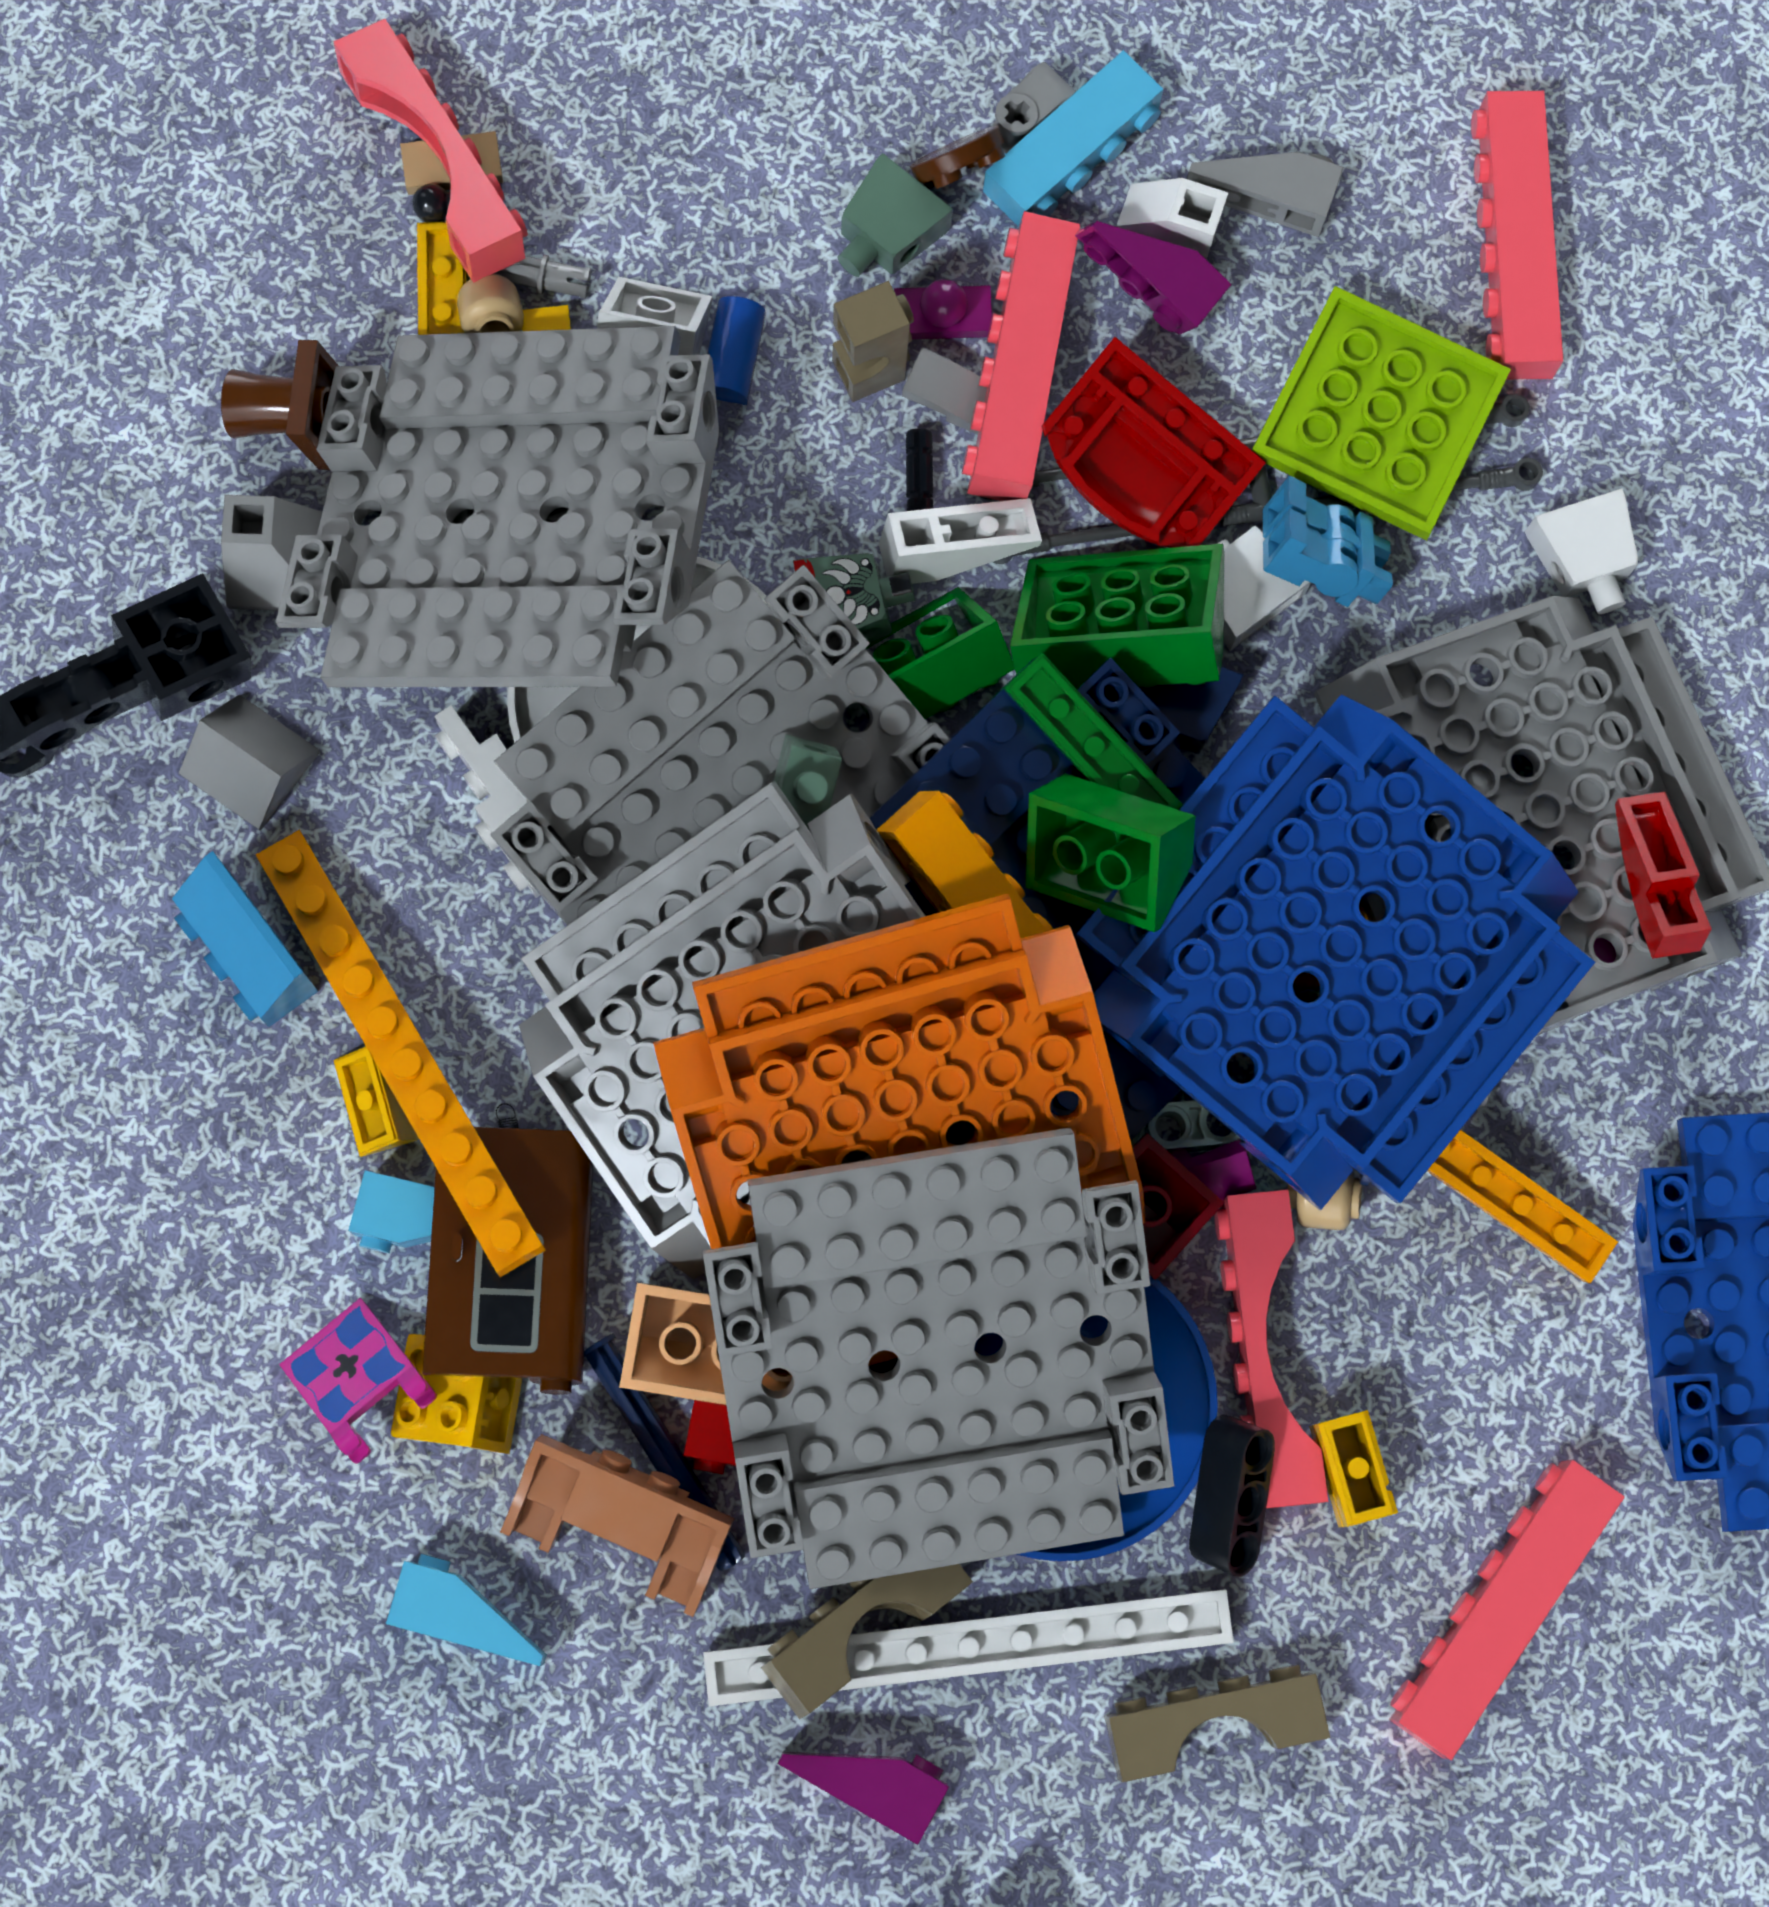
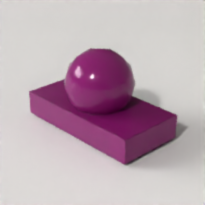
[894,279,992,340]

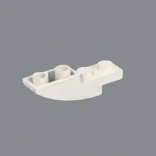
[434,705,540,898]

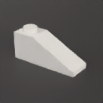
[879,498,1042,584]

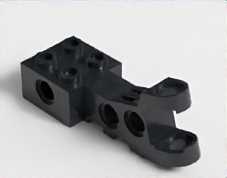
[0,573,251,778]

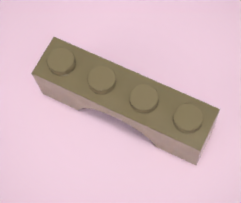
[761,1564,973,1720]
[1104,1664,1331,1782]

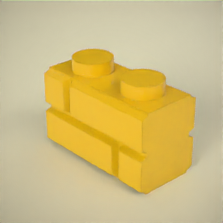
[1309,1410,1398,1528]

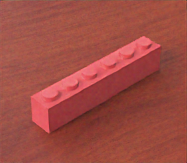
[1471,90,1563,380]
[962,211,1080,501]
[1389,1460,1625,1761]

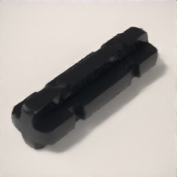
[906,429,933,511]

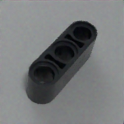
[1189,1414,1275,1577]

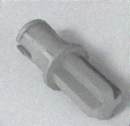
[494,255,591,299]

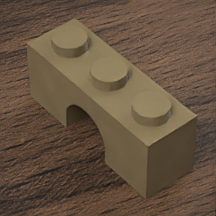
[832,281,914,403]

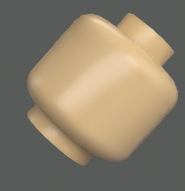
[457,274,524,333]
[1287,1172,1362,1230]

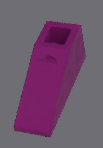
[1075,221,1232,335]

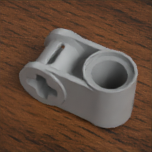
[993,62,1076,153]

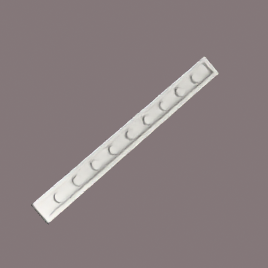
[703,1589,1234,1707]

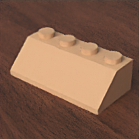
[619,1283,792,1405]

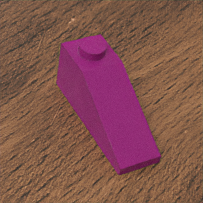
[777,1751,949,1845]

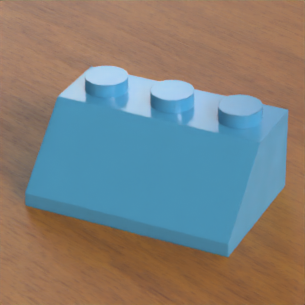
[172,851,318,1027]

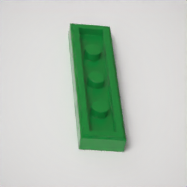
[1003,653,1183,810]

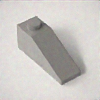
[1187,152,1344,237]

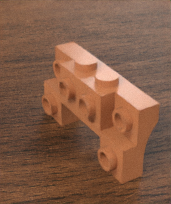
[500,1434,735,1617]

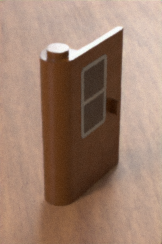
[422,1127,594,1395]

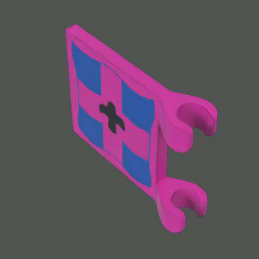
[279,1297,437,1464]

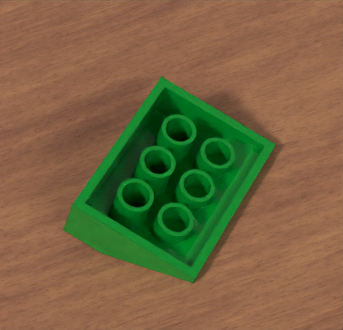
[1010,543,1225,689]

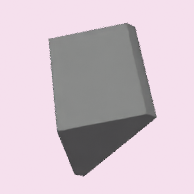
[179,694,320,831]

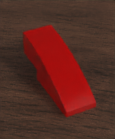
[1615,791,1712,959]

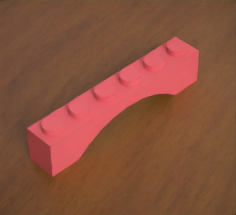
[333,19,528,283]
[1214,1189,1328,1509]

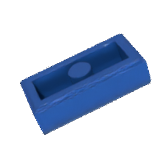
[707,296,766,405]

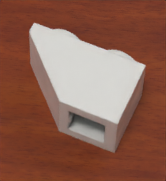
[1116,178,1228,260]

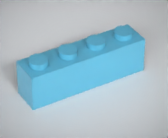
[983,50,1164,227]

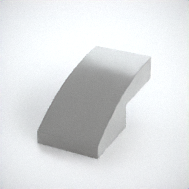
[902,347,987,435]

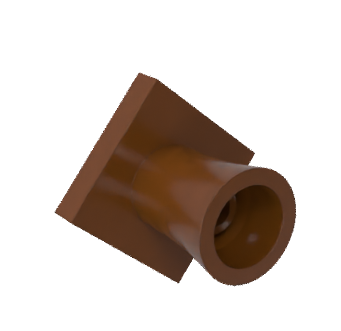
[221,340,339,471]

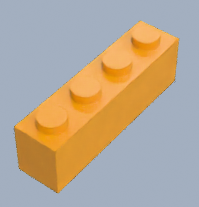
[877,791,1053,938]

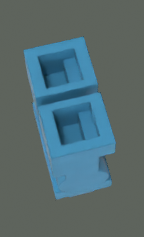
[1263,476,1393,607]

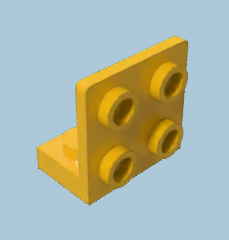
[391,1334,522,1454]

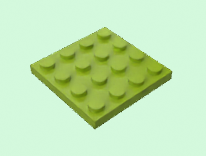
[1252,286,1511,541]

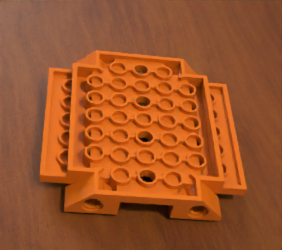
[653,894,1146,1366]

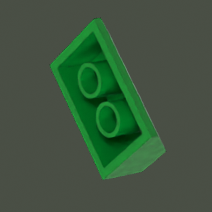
[860,587,1015,719]
[1026,773,1196,932]

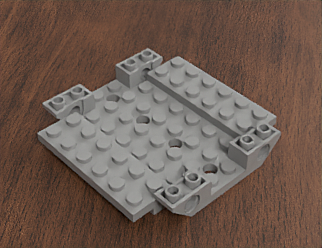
[275,326,719,687]
[490,560,949,925]
[1314,596,1769,1036]
[519,781,975,1280]
[702,1127,1174,1589]

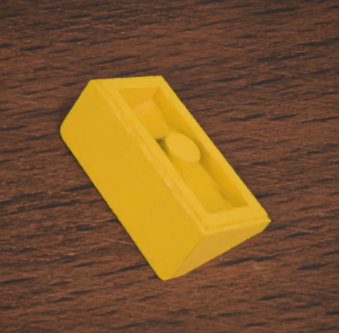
[333,1046,419,1157]

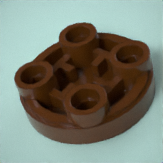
[910,126,1005,189]

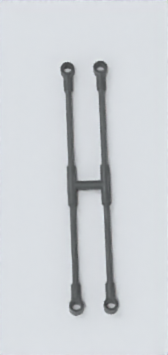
[981,394,1543,564]

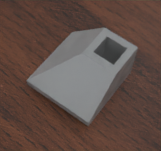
[221,495,322,611]

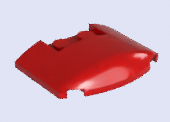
[1041,337,1266,547]

